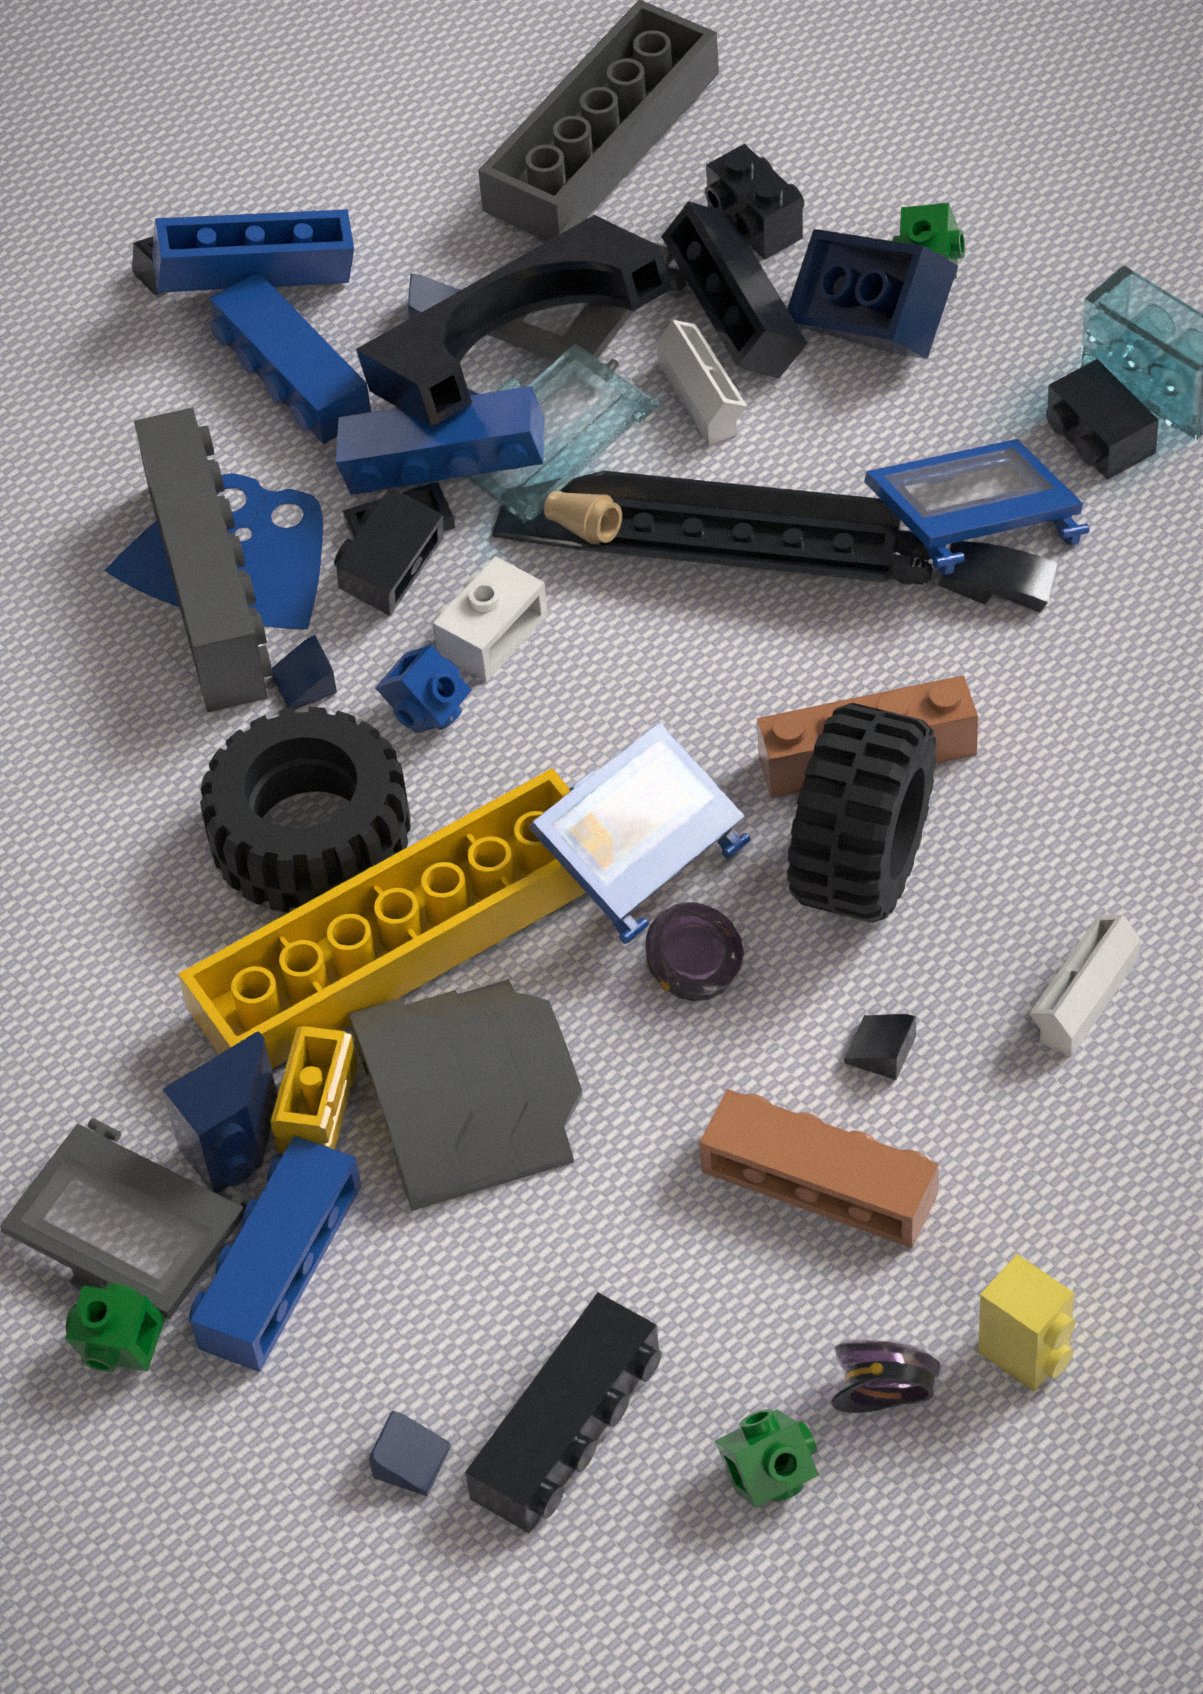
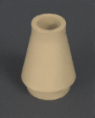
[544,490,622,544]

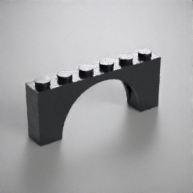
[356,215,672,427]

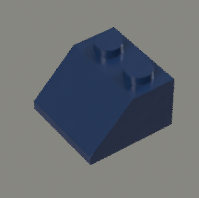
[162,1031,278,1194]

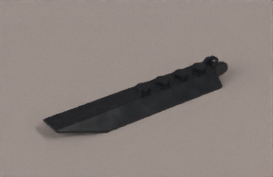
[492,470,933,585]

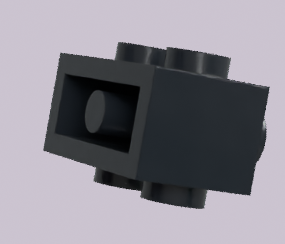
[705,144,805,260]

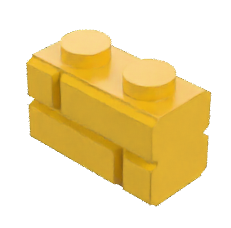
[270,1026,358,1154]

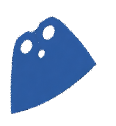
[104,473,323,630]

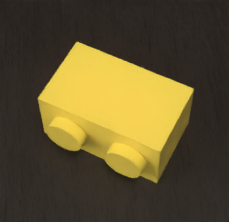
[978,1254,1076,1392]

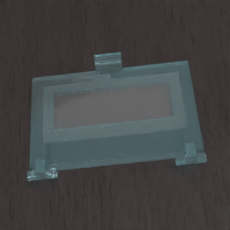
[466,343,661,522]

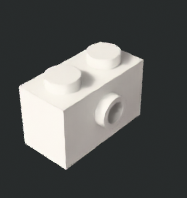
[433,556,548,682]

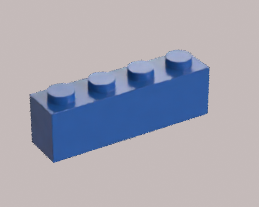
[152,209,355,293]
[210,272,371,444]
[336,386,545,495]
[189,1135,361,1372]

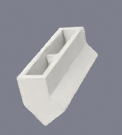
[657,320,747,446]
[1029,915,1141,1058]

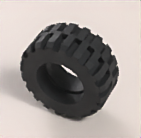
[787,703,937,923]
[200,707,411,913]

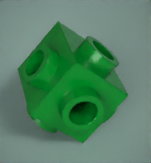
[892,203,965,279]
[65,1283,165,1372]
[715,1409,819,1507]

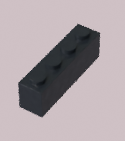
[661,201,808,379]
[465,1292,662,1534]

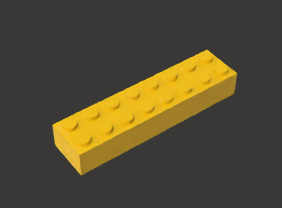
[178,768,613,1069]

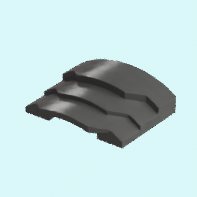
[348,979,582,1211]

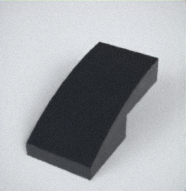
[938,541,1057,613]

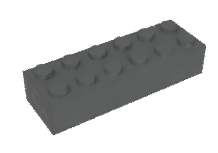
[478,0,719,241]
[134,407,273,712]

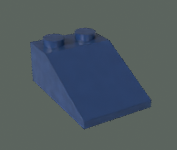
[787,229,958,359]

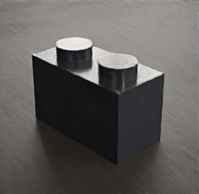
[1046,359,1159,480]
[334,487,443,616]

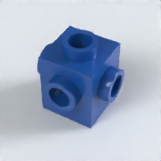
[375,644,472,733]

